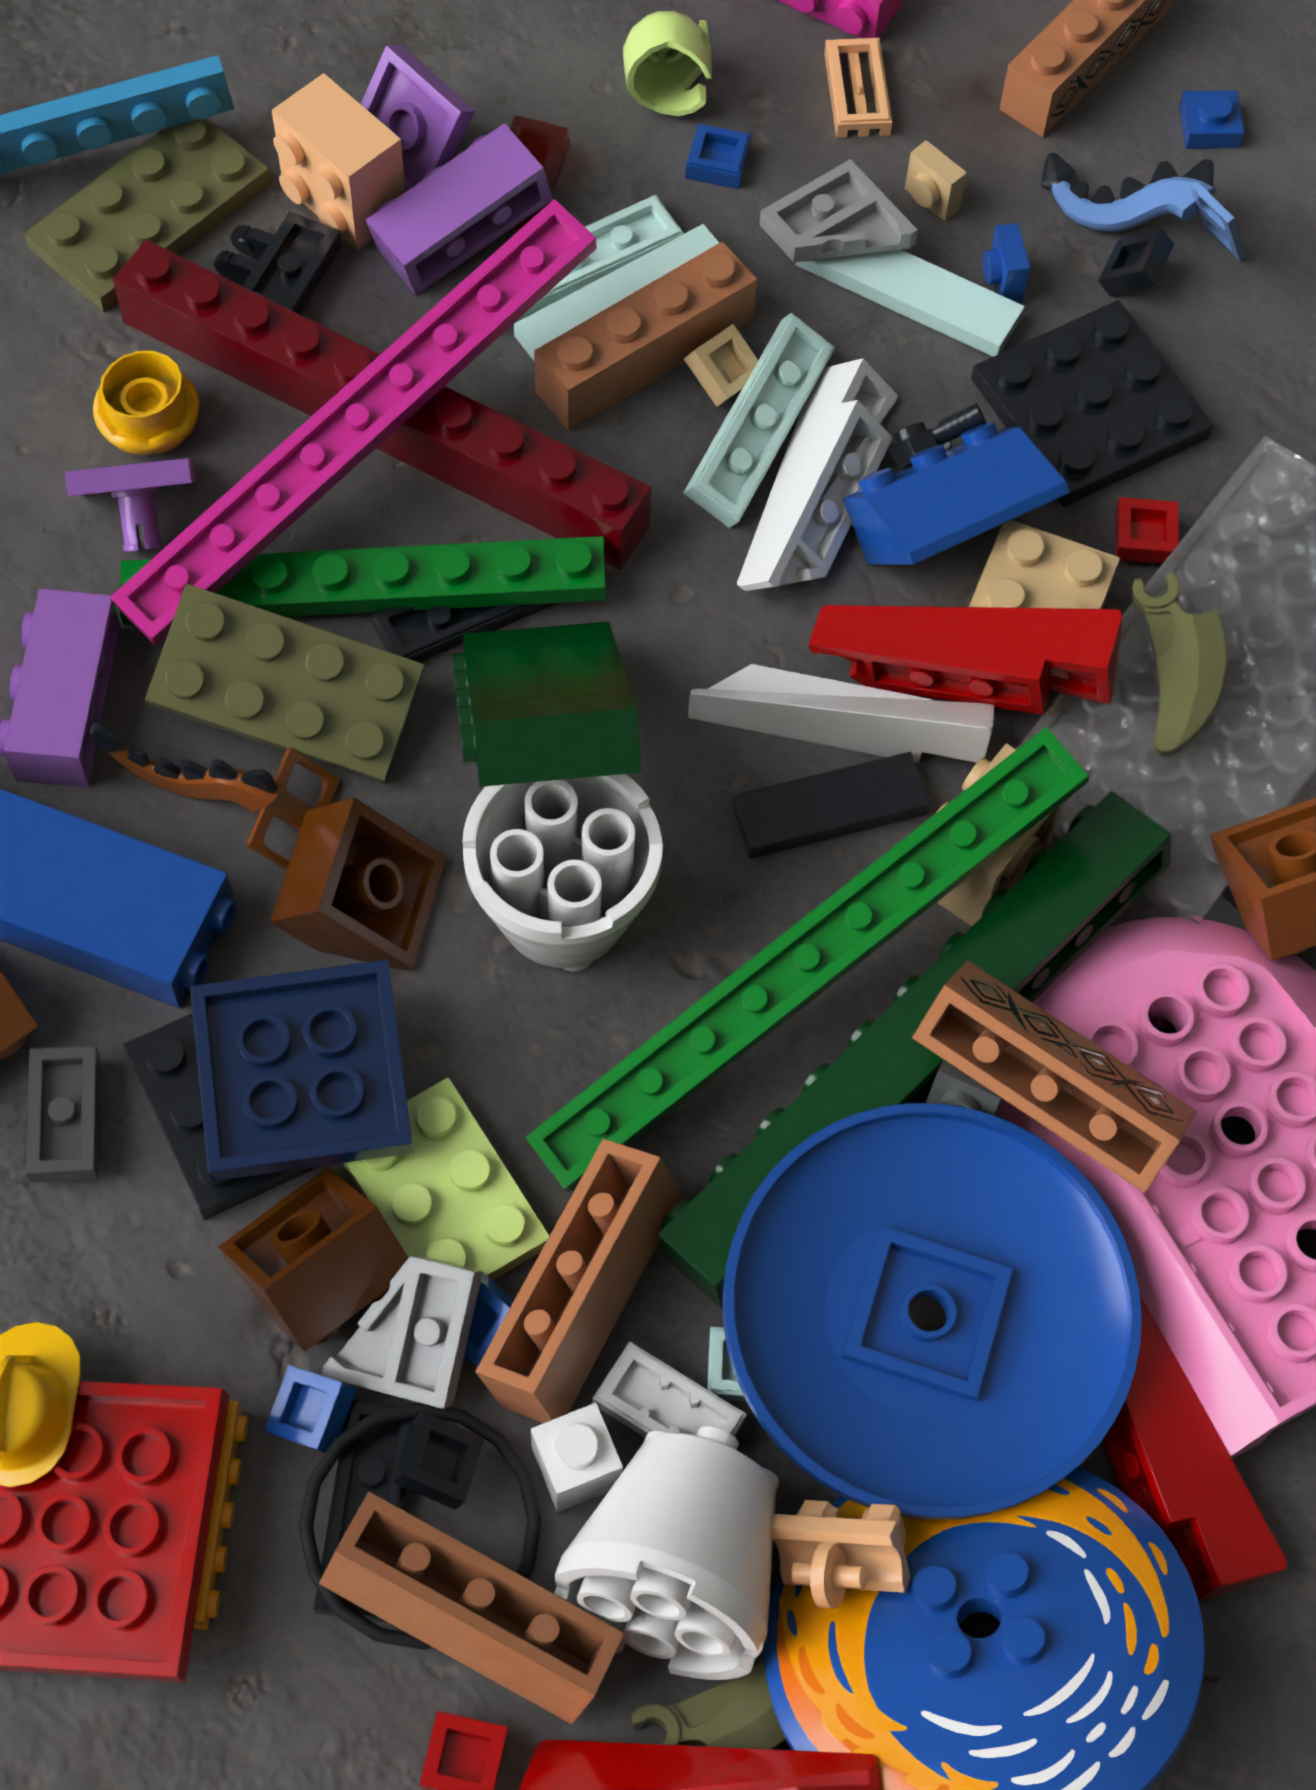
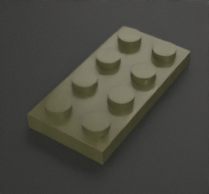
[24,118,271,312]
[145,583,424,784]

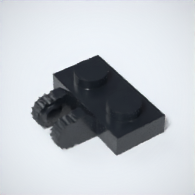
[213,211,342,314]

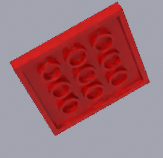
[0,1381,230,1682]

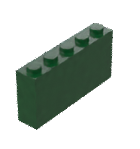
[452,621,641,787]

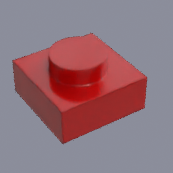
[1115,497,1179,565]
[419,1711,509,1790]

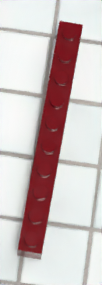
[113,240,651,570]

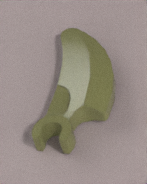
[1132,572,1227,757]
[631,1660,786,1750]

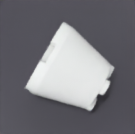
[462,774,663,972]
[554,1426,780,1680]

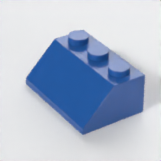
[842,422,1070,565]

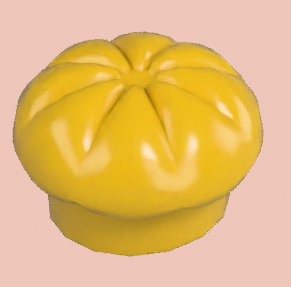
[93,351,200,455]

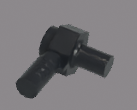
[889,402,986,472]

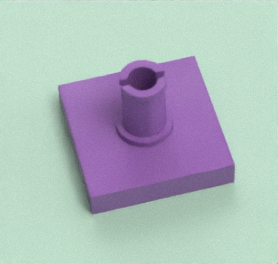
[361,44,475,192]
[64,458,199,552]

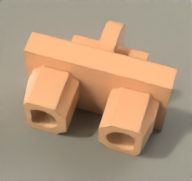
[770,1500,911,1609]

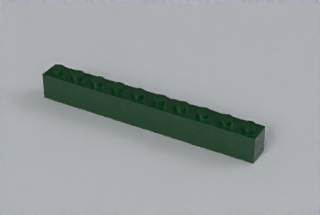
[657,790,1171,1310]

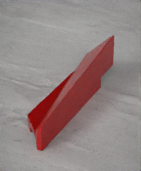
[808,605,1123,715]
[1102,1296,1287,1603]
[519,1739,882,1790]

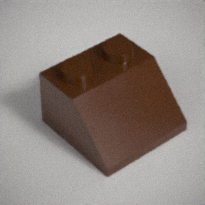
[270,797,447,971]
[218,1167,409,1352]

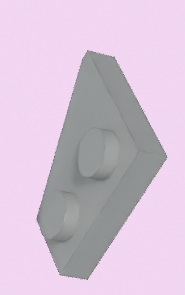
[759,159,918,262]
[321,1255,483,1409]

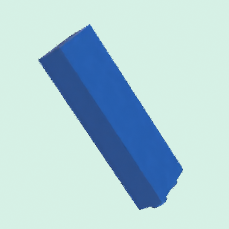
[0,789,238,1009]

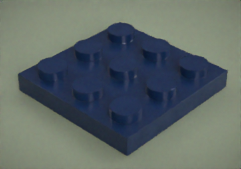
[190,959,414,1181]

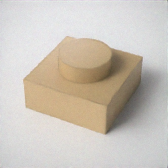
[905,140,967,221]
[684,324,758,407]

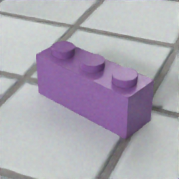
[366,123,553,296]
[0,589,121,787]

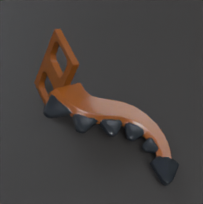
[90,722,341,871]

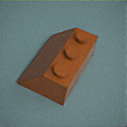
[1210,797,1316,961]

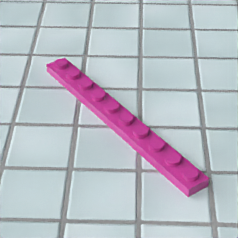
[110,199,597,646]

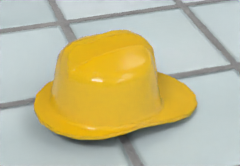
[0,1322,81,1487]

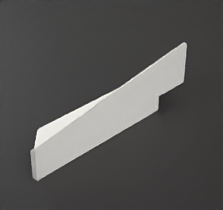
[737,358,898,591]
[688,664,994,764]

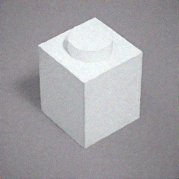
[531,1403,623,1513]

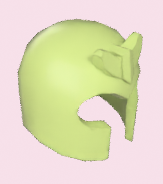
[623,11,712,116]

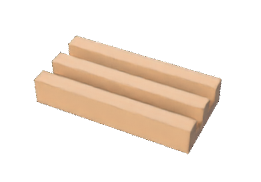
[824,37,892,138]

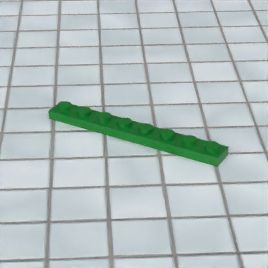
[118,536,606,625]

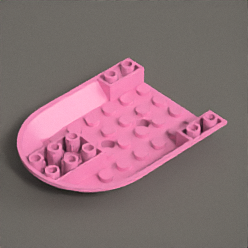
[995,917,1316,1460]

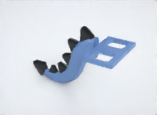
[1041,153,1247,262]

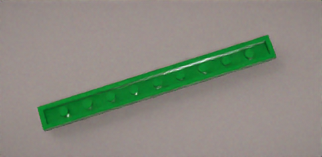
[525,727,1089,1192]

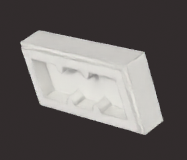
[592,1342,747,1437]

